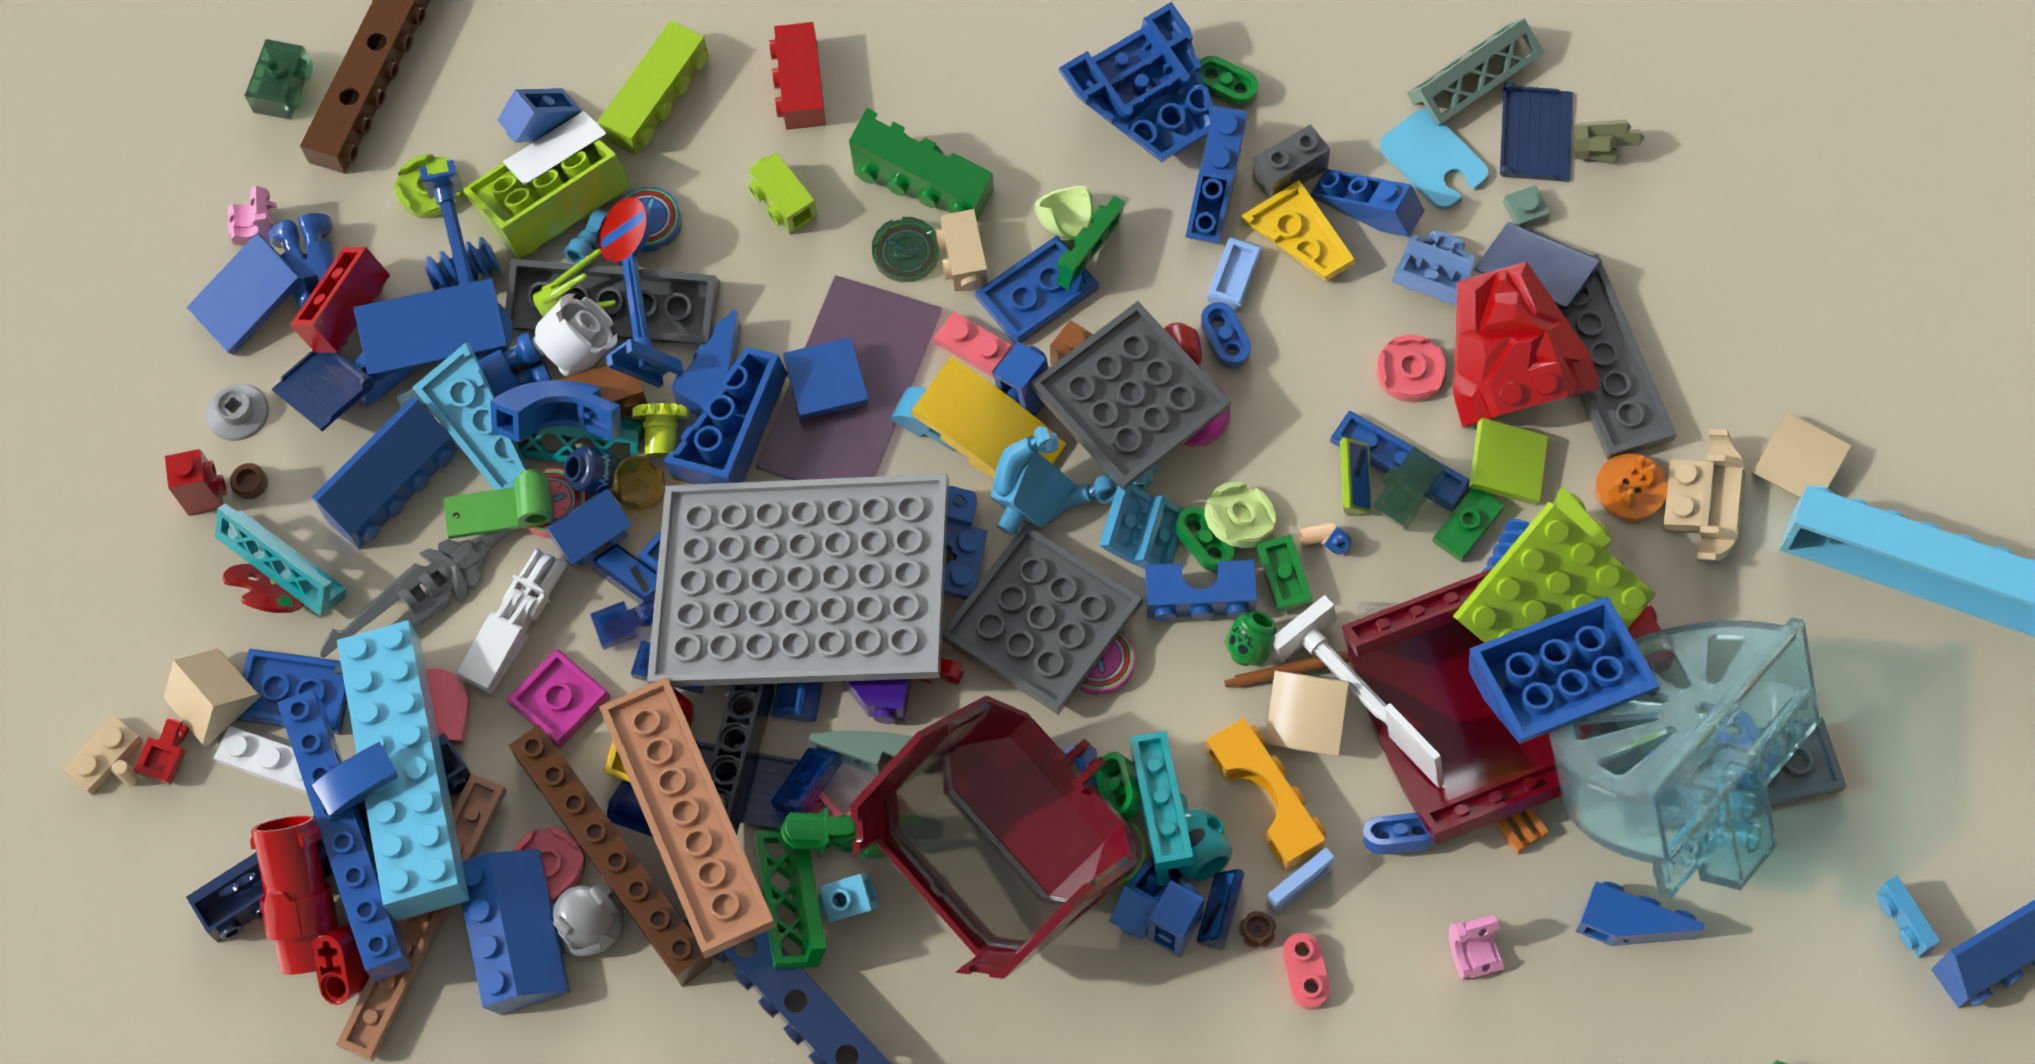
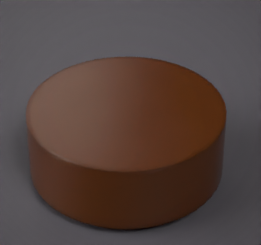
[230,463,268,499]

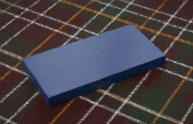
[353,278,508,377]

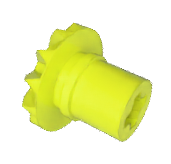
[632,403,689,457]

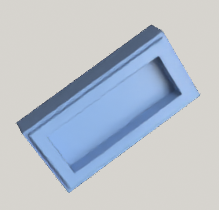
[1207,237,1262,311]
[1266,848,1334,913]

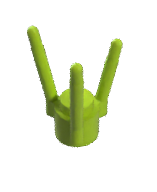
[533,249,616,317]

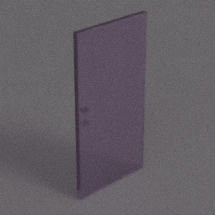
[755,275,942,480]

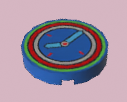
[619,187,682,252]

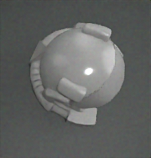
[553,884,624,957]

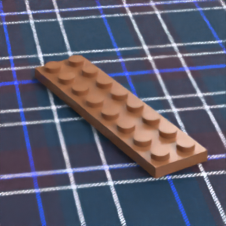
[599,677,776,959]

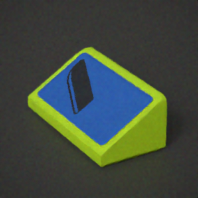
[1340,438,1372,515]

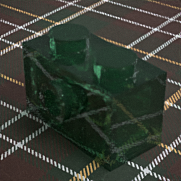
[244,39,313,120]
[1372,446,1446,531]

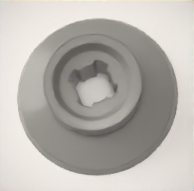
[207,384,269,441]

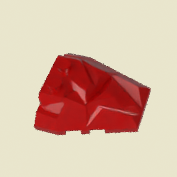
[1452,262,1600,427]

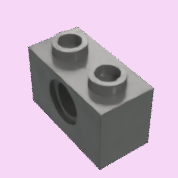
[1252,124,1330,198]

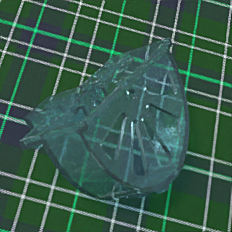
[1549,618,1820,898]

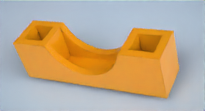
[1205,718,1327,873]

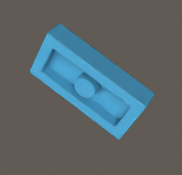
[1876,875,1940,958]

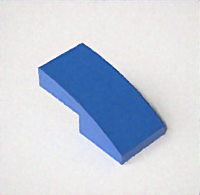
[312,741,398,818]

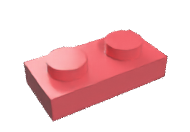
[934,311,1012,377]

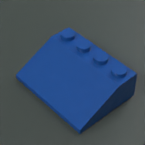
[1469,596,1660,744]

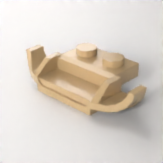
[1664,428,1746,562]

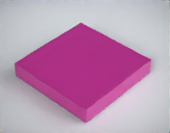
[506,648,611,749]

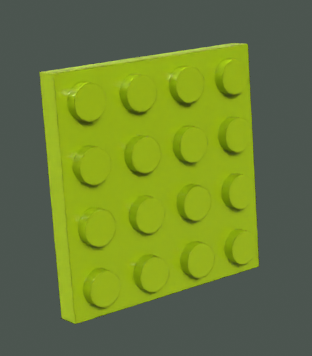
[1453,502,1656,643]

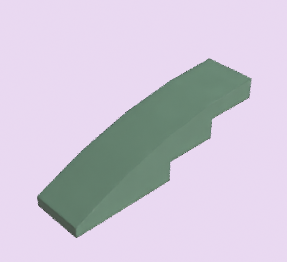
[809,730,940,775]

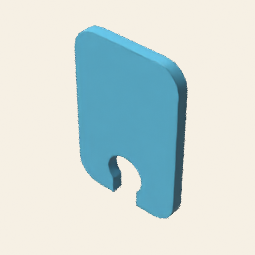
[1380,109,1488,209]

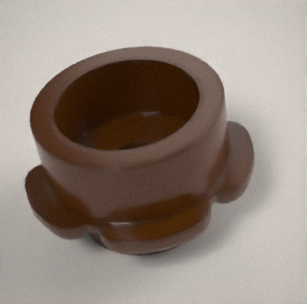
[1239,911,1276,948]

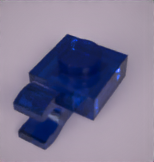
[590,601,654,650]

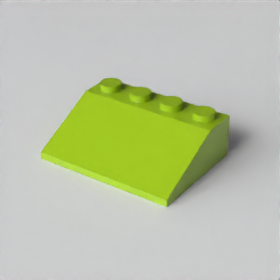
[463,118,632,259]

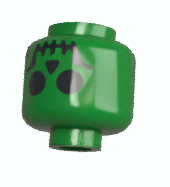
[1225,611,1278,666]

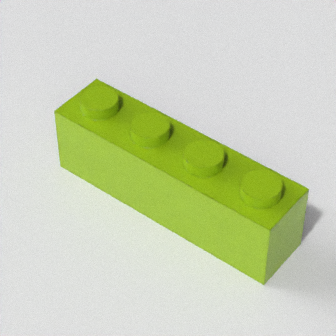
[597,20,709,155]

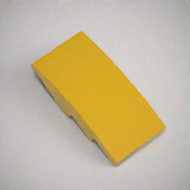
[911,356,1067,479]

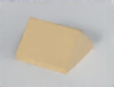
[164,648,261,747]

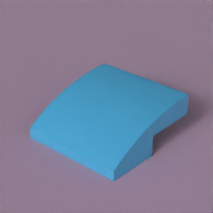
[1099,483,1184,569]

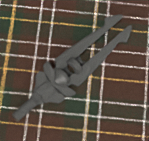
[320,529,515,674]

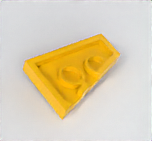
[1241,180,1355,282]

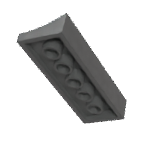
[505,259,721,345]

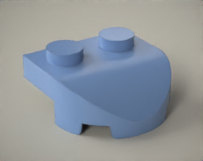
[1392,231,1475,306]

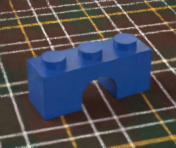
[1145,560,1257,622]

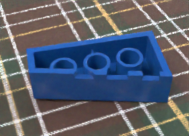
[663,347,788,484]

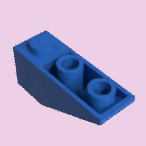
[1310,169,1425,237]
[672,309,741,417]
[1575,881,1705,946]

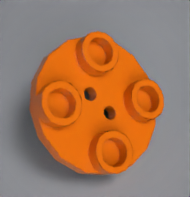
[1594,453,1668,524]

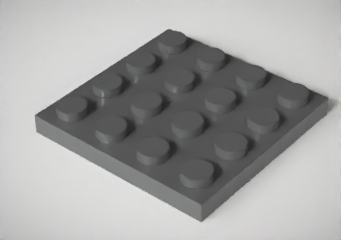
[1030,301,1231,490]
[942,524,1143,715]

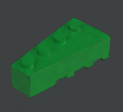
[849,108,994,221]

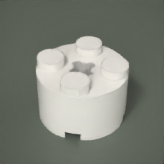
[532,293,618,377]

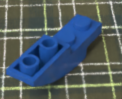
[1185,105,1248,244]

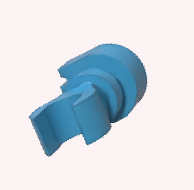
[564,208,608,265]

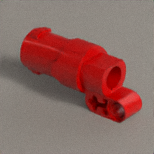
[250,815,369,1005]

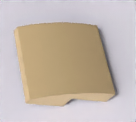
[1752,412,1852,498]
[1265,670,1349,756]

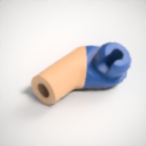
[1299,523,1352,555]

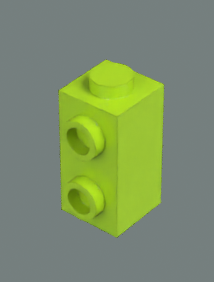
[748,152,818,235]

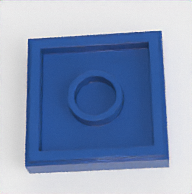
[783,337,868,420]

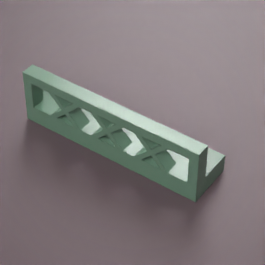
[1407,18,1544,125]

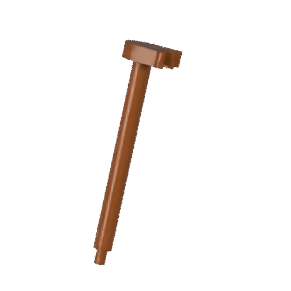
[1224,650,1350,688]

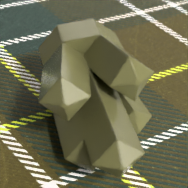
[1573,120,1644,164]

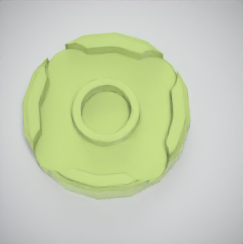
[1204,482,1276,548]

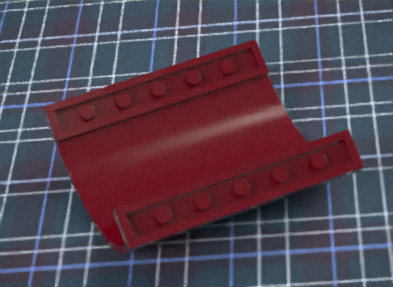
[1342,568,1643,845]

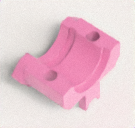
[228,185,277,245]
[1449,914,1504,980]

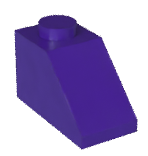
[841,679,912,724]

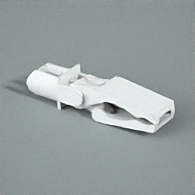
[457,548,567,694]

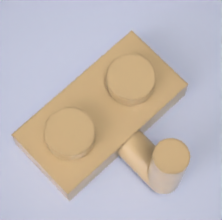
[61,715,143,795]

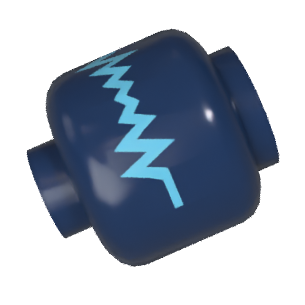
[564,446,619,494]

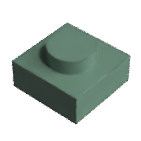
[1503,185,1551,228]

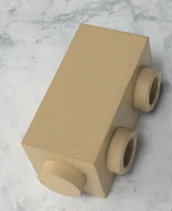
[935,209,988,291]

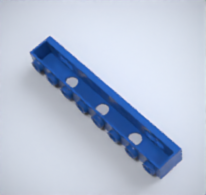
[277,689,412,983]

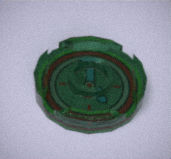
[872,216,940,282]

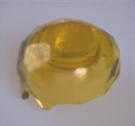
[612,455,665,513]

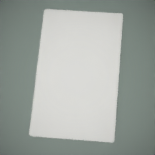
[503,111,606,185]

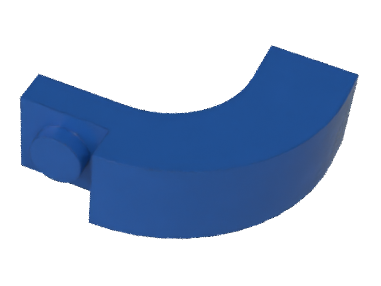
[490,380,621,443]

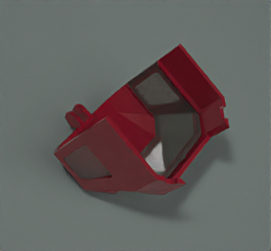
[850,695,1138,979]

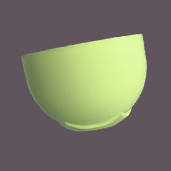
[1035,186,1094,240]

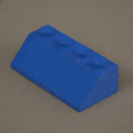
[312,396,458,549]
[462,849,570,1015]
[1931,900,2035,1008]

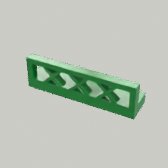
[753,831,826,969]

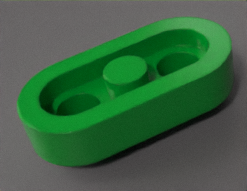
[1200,56,1258,106]
[1175,507,1235,572]
[1095,752,1141,821]

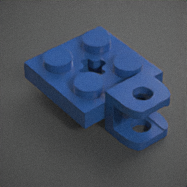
[944,486,988,600]

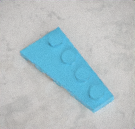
[412,343,528,490]

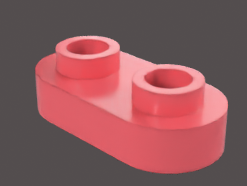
[1282,933,1330,1010]

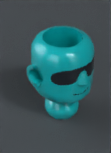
[1177,792,1233,882]

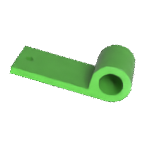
[444,469,554,539]

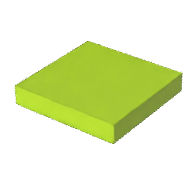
[1469,418,1548,505]

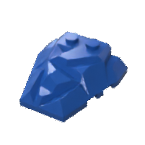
[1058,2,1213,163]

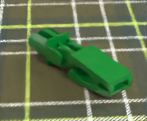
[778,807,942,858]

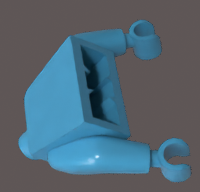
[991,426,1116,536]

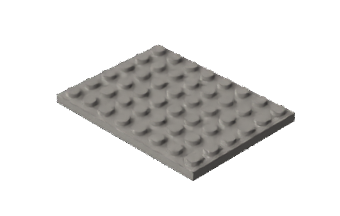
[647,474,949,687]

